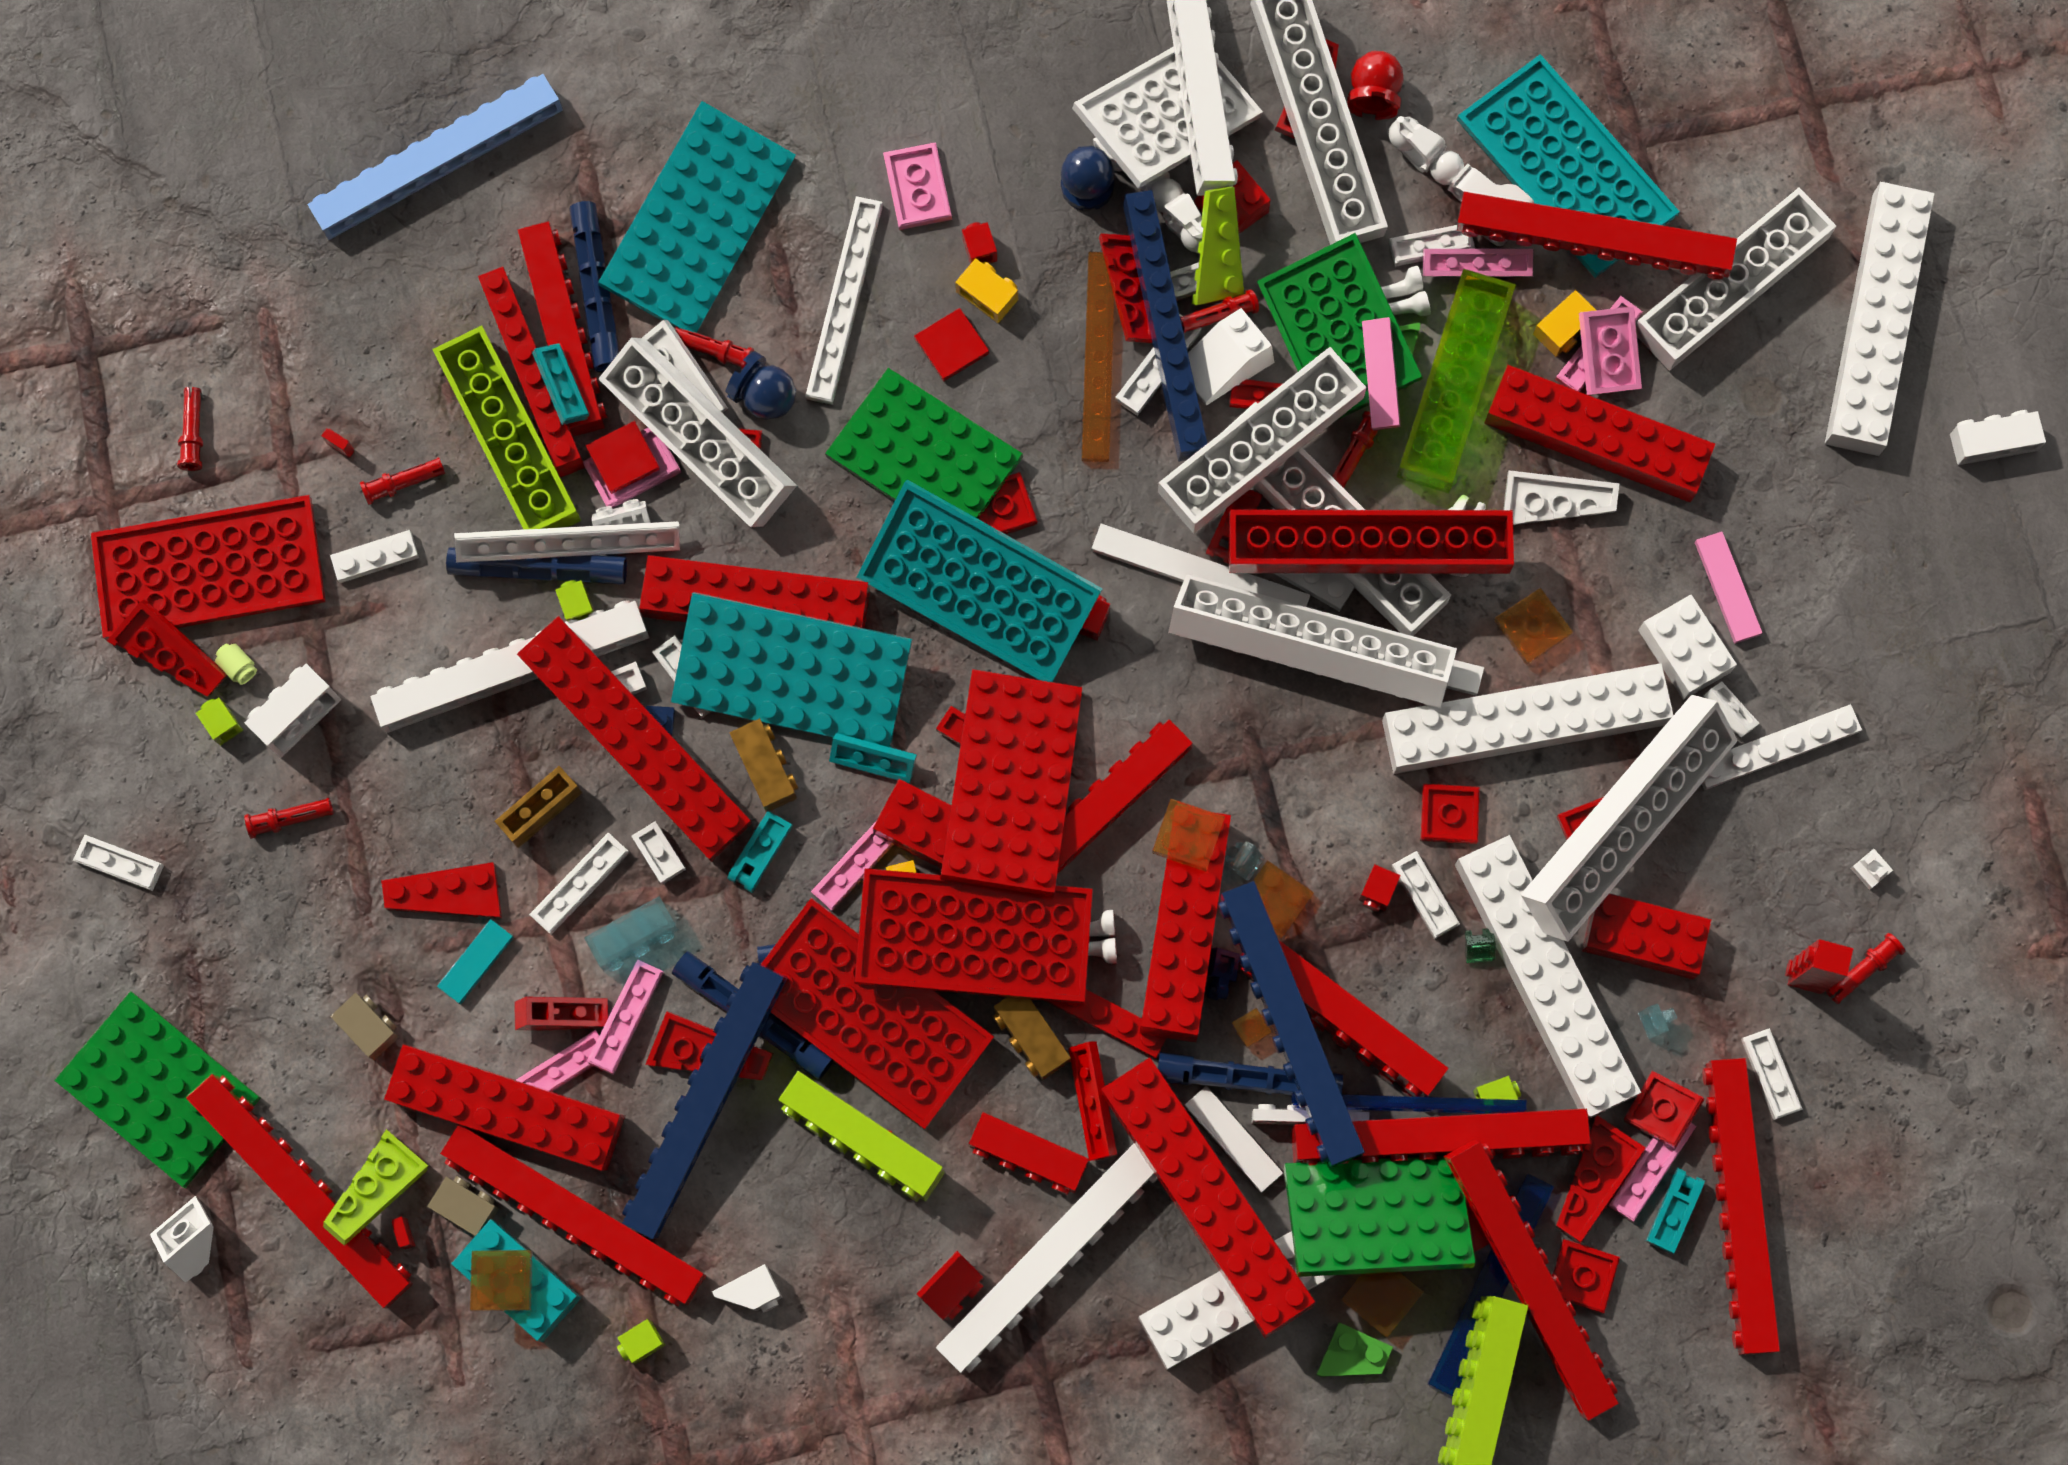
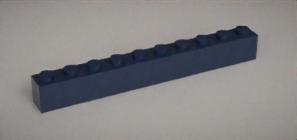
[1123,190,1207,462]
[1218,881,1365,1168]
[622,962,788,1239]

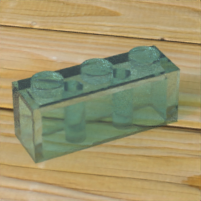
[584,896,679,972]

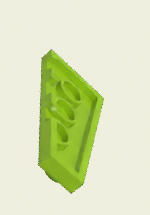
[1192,186,1244,305]
[323,1129,428,1246]

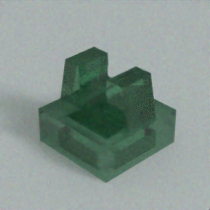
[1465,928,1496,963]

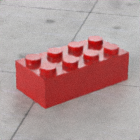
[873,779,951,869]
[1582,893,1712,979]

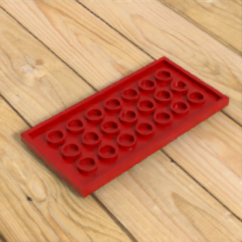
[91,495,326,641]
[940,669,1082,897]
[854,868,1093,1004]
[761,898,994,1129]

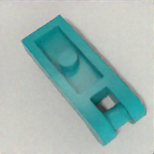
[727,811,793,893]
[1645,1168,1705,1254]

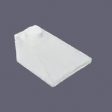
[150,1196,213,1283]

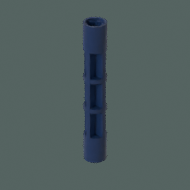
[569,201,619,373]
[446,547,627,584]
[672,951,834,1080]
[1158,1053,1343,1096]

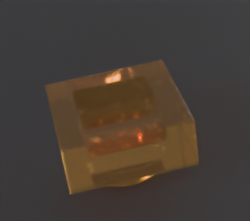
[1232,1008,1272,1048]

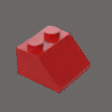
[1193,160,1271,234]
[917,1251,984,1321]

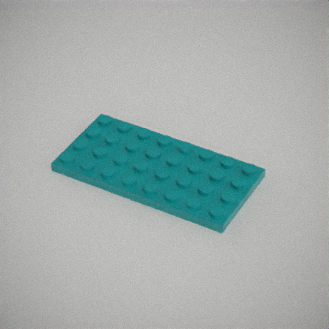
[1457,54,1680,278]
[598,101,796,333]
[856,480,1103,682]
[671,592,913,747]

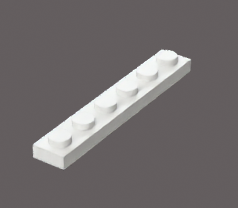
[1702,704,1862,790]

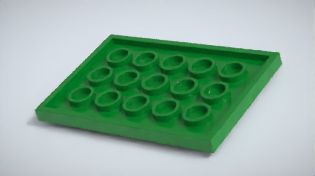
[1257,233,1423,421]
[825,368,1023,519]
[54,991,261,1188]
[1284,1156,1475,1277]

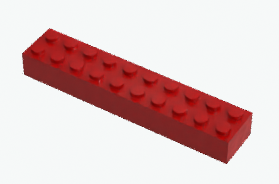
[1229,510,1514,574]
[517,616,753,862]
[1101,1057,1315,1339]
[1291,1109,1590,1165]

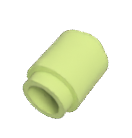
[215,644,257,685]

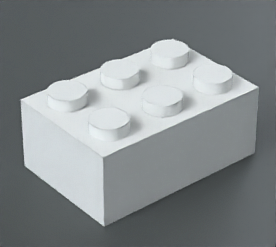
[1638,595,1737,700]
[244,664,341,758]

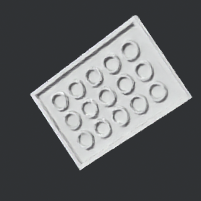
[1072,47,1263,189]

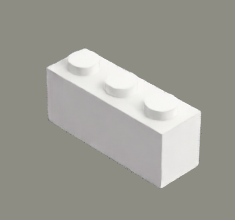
[1950,410,2046,465]

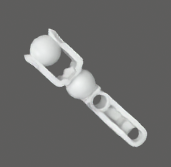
[1389,116,1535,246]
[1093,137,1203,254]

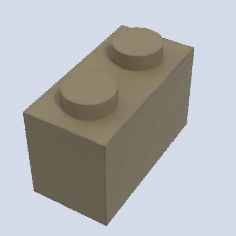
[330,993,399,1061]
[427,1176,499,1236]

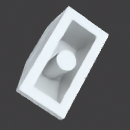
[712,1264,783,1313]

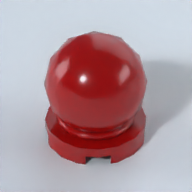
[1347,50,1404,120]

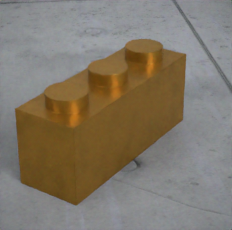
[729,718,799,812]
[494,766,582,848]
[993,997,1071,1081]

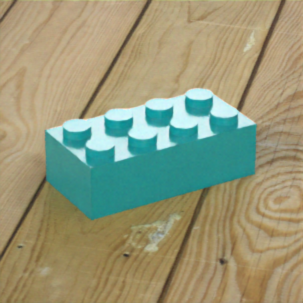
[451,1219,582,1343]

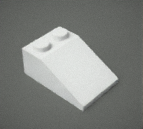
[1188,308,1275,405]

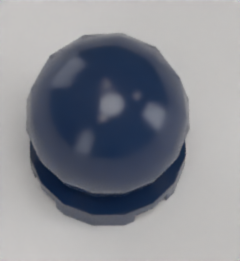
[1061,146,1115,210]
[725,351,796,420]

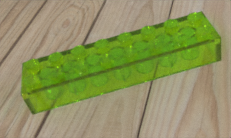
[1396,268,1516,494]

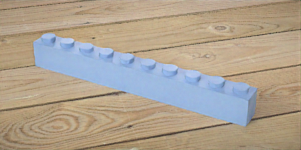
[307,74,563,240]

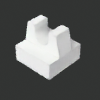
[1850,849,1893,890]

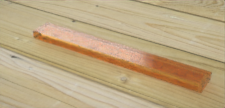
[1082,252,1114,462]

